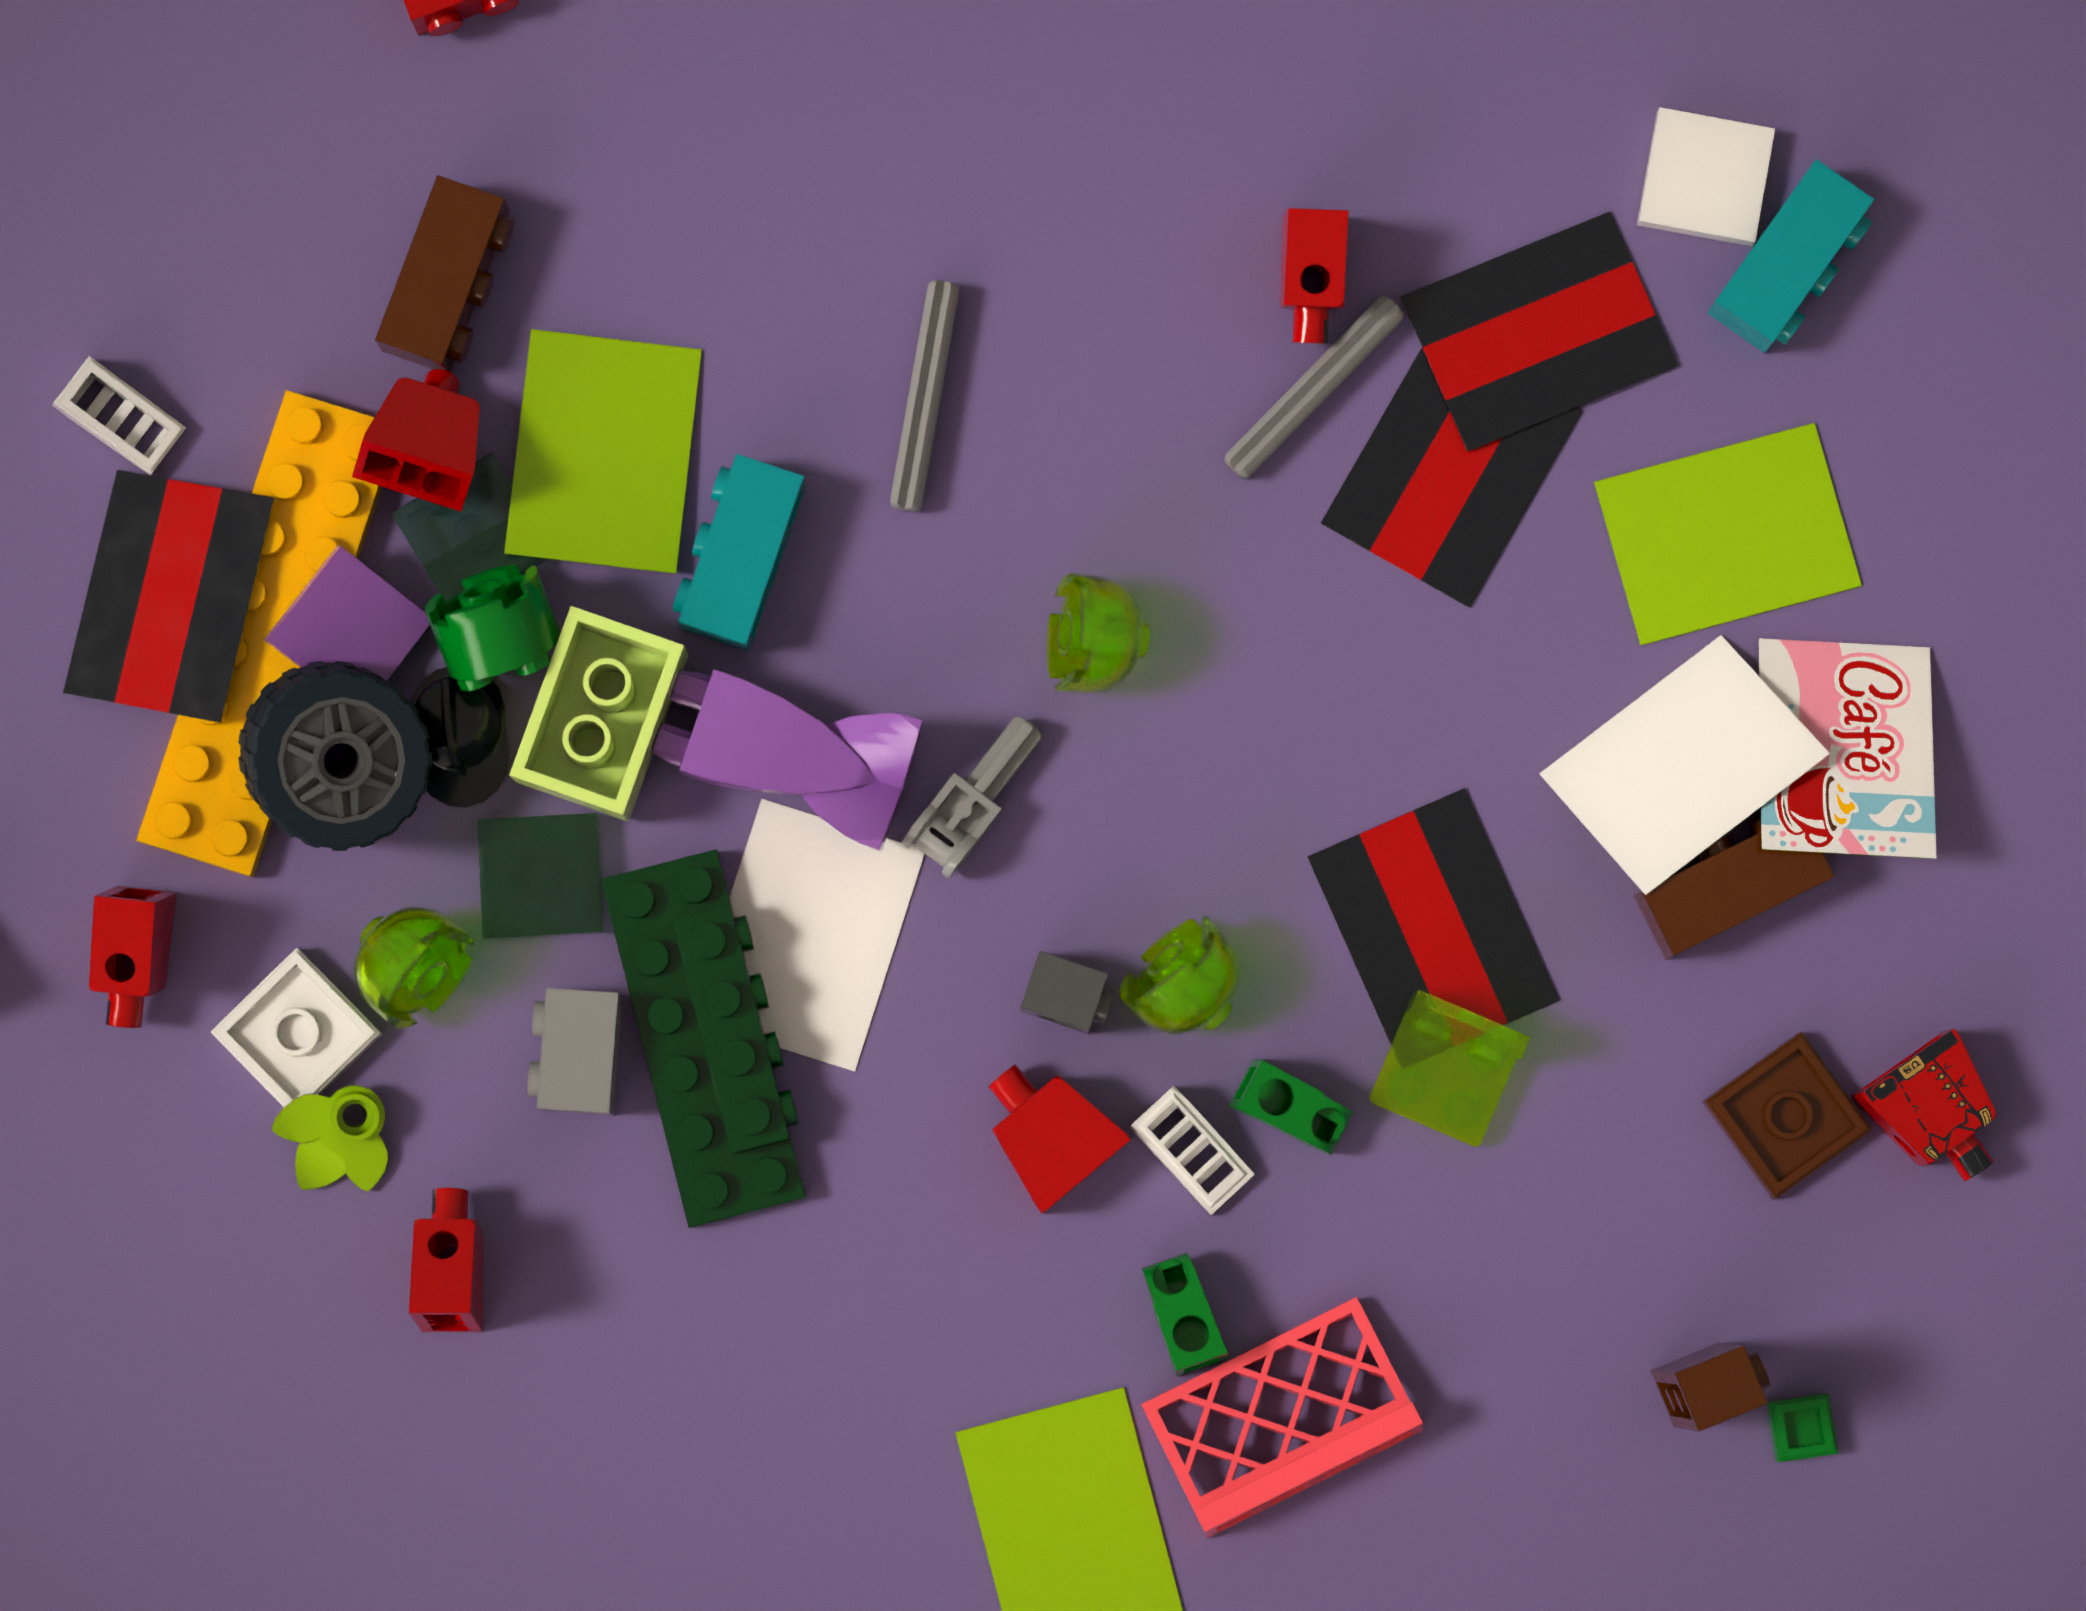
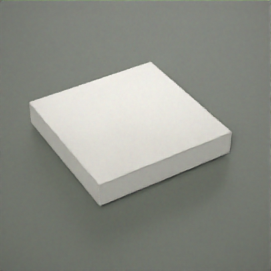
[1637,107,1775,247]
[211,948,383,1107]

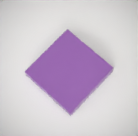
[264,546,430,681]

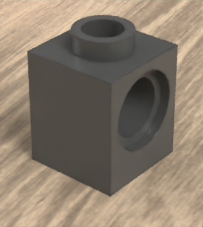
[1020,951,1115,1034]

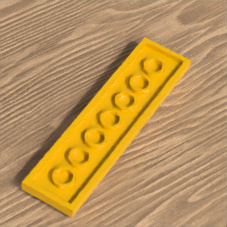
[136,390,382,878]

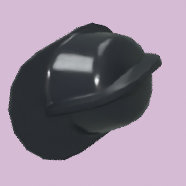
[412,667,509,807]

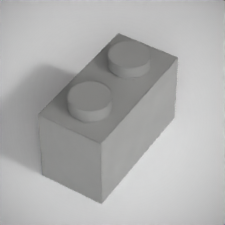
[527,988,623,1116]

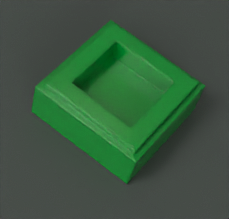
[1766,1393,1838,1462]

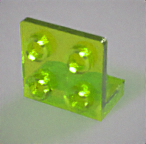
[1369,989,1531,1147]

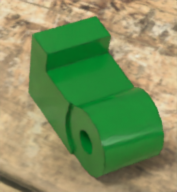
[1228,1059,1354,1156]
[1142,1253,1228,1377]

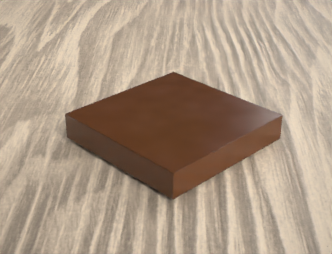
[1702,1032,1872,1200]

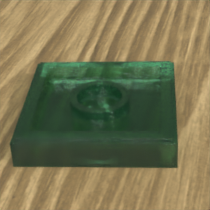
[391,452,548,602]
[477,813,604,940]

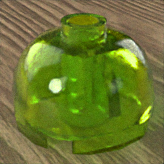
[1046,573,1150,694]
[354,906,474,1028]
[1119,916,1240,1034]

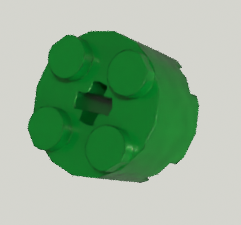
[425,564,561,691]

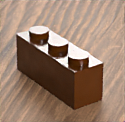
[375,175,514,372]
[1634,820,1835,959]
[1650,1343,1770,1432]

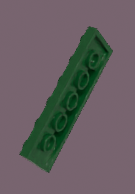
[601,849,806,1228]

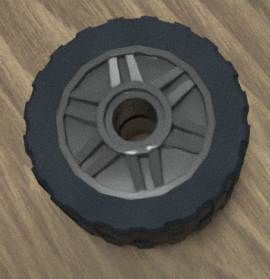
[238,661,432,851]

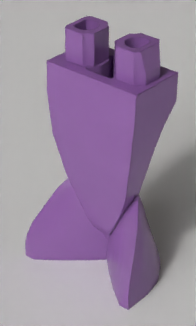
[652,669,923,852]

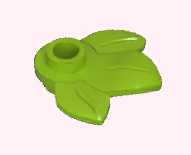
[271,1085,388,1192]

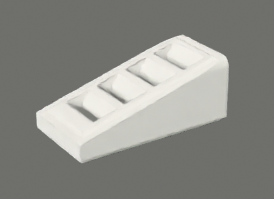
[52,356,186,475]
[1129,1085,1255,1215]

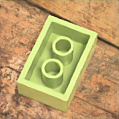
[509,606,689,822]

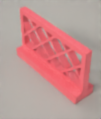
[1141,1297,1423,1539]

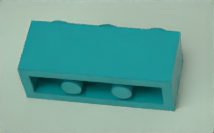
[1707,159,1875,353]
[672,454,806,652]

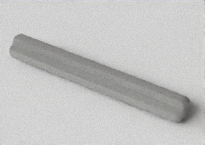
[890,280,959,512]
[1224,296,1404,479]

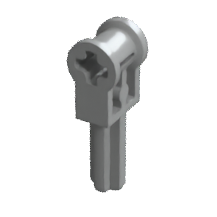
[901,716,1042,879]

